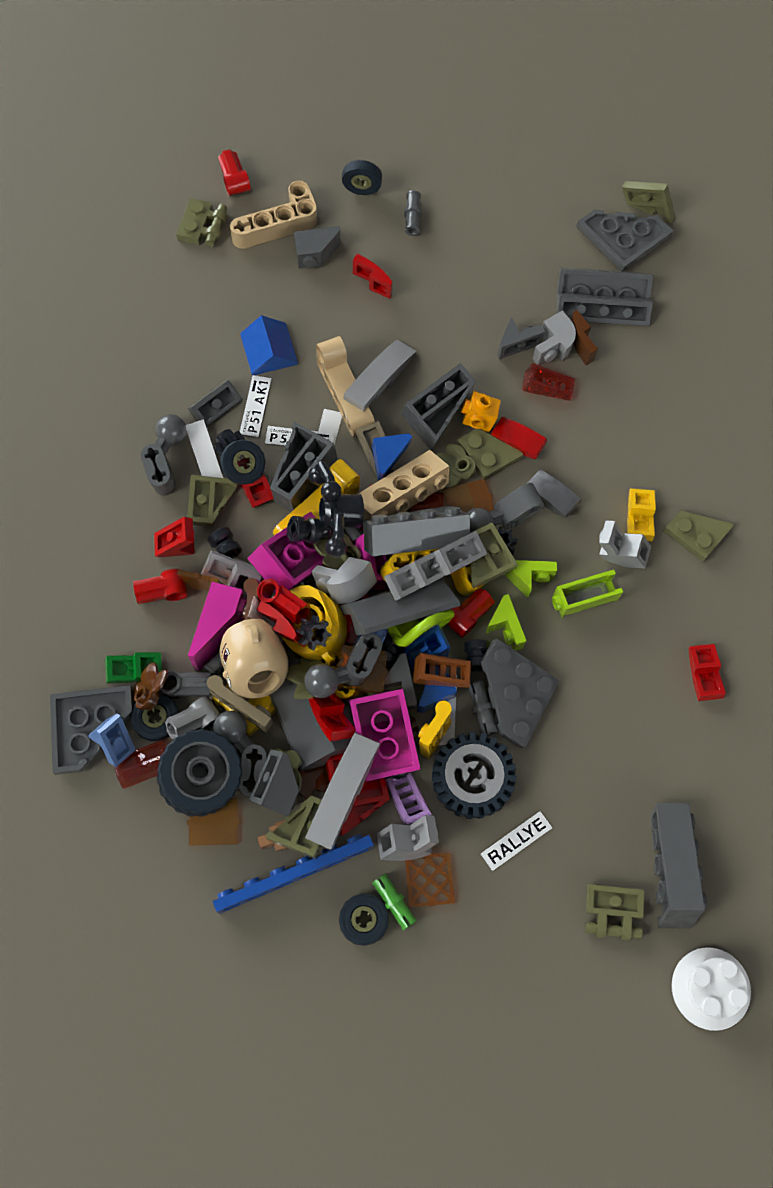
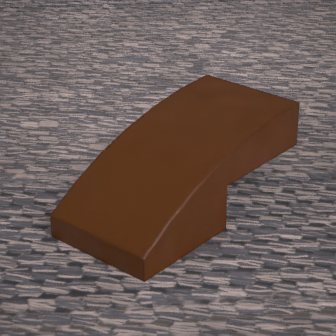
[571,310,598,365]

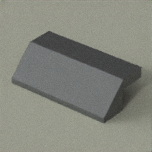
[556,267,653,326]
[339,578,460,635]
[269,658,352,771]

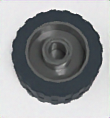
[157,729,242,817]

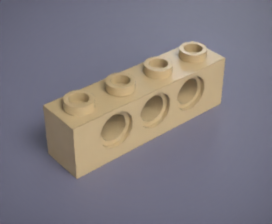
[358,450,449,520]

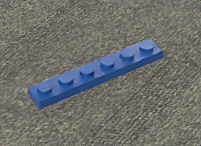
[213,834,373,914]

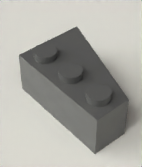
[401,363,476,451]
[270,421,338,512]

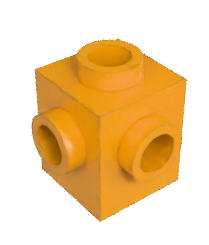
[461,391,501,432]

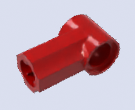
[218,149,251,196]
[133,569,188,604]
[257,579,311,625]
[447,588,495,638]

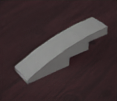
[343,340,416,412]
[384,531,487,601]
[306,733,380,850]

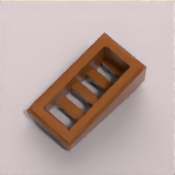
[413,653,471,688]

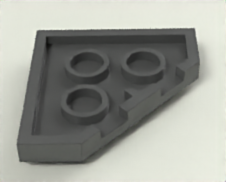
[576,209,674,272]
[481,639,559,748]
[50,685,133,775]

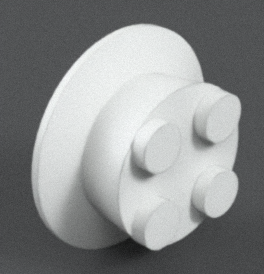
[672,948,751,1031]

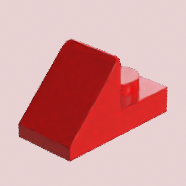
[154,516,195,557]

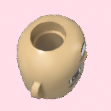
[220,619,288,698]

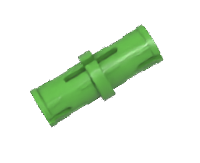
[372,873,418,931]

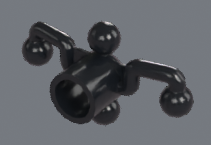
[309,460,364,558]

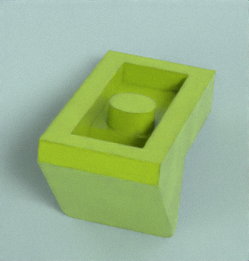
[504,560,557,597]
[486,594,526,651]

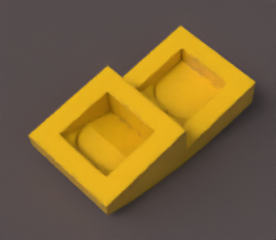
[627,488,656,542]

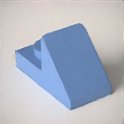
[88,714,136,767]

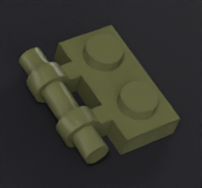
[176,198,227,247]
[585,884,644,941]

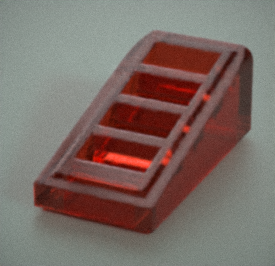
[521,363,575,401]

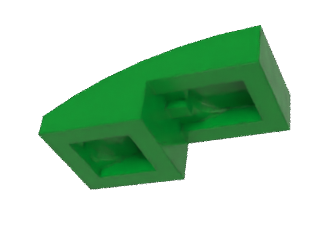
[105,652,162,684]

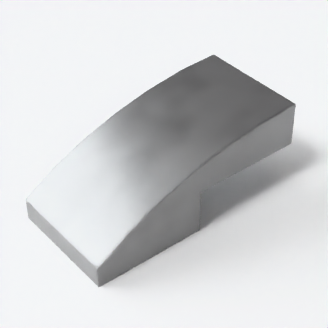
[527,470,581,518]

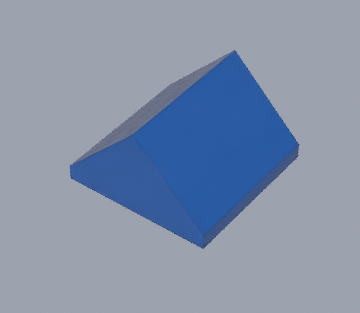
[240,315,298,376]

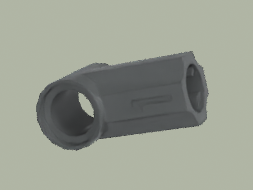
[160,670,212,699]

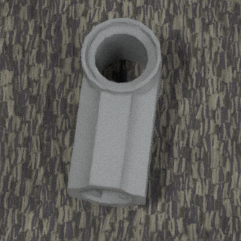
[165,696,220,739]

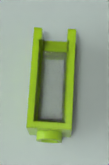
[552,569,623,618]

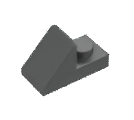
[497,318,545,360]
[381,653,418,710]

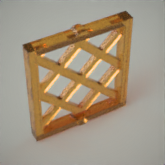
[405,853,455,908]

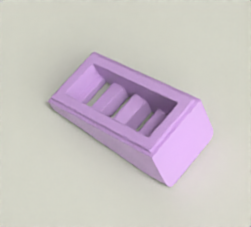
[385,772,431,825]

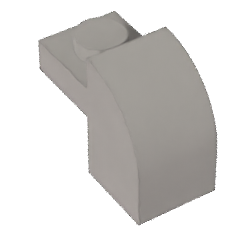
[532,310,576,365]
[599,521,651,569]
[201,550,261,598]
[312,557,377,604]
[377,815,439,861]

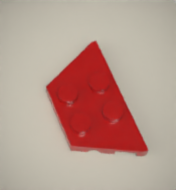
[326,753,390,836]

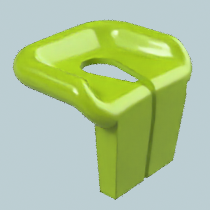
[387,609,454,647]

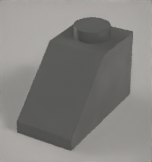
[294,226,340,269]
[249,749,299,816]

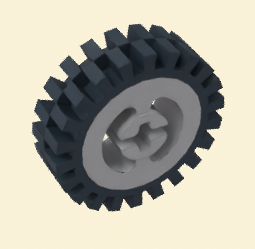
[432,732,517,819]

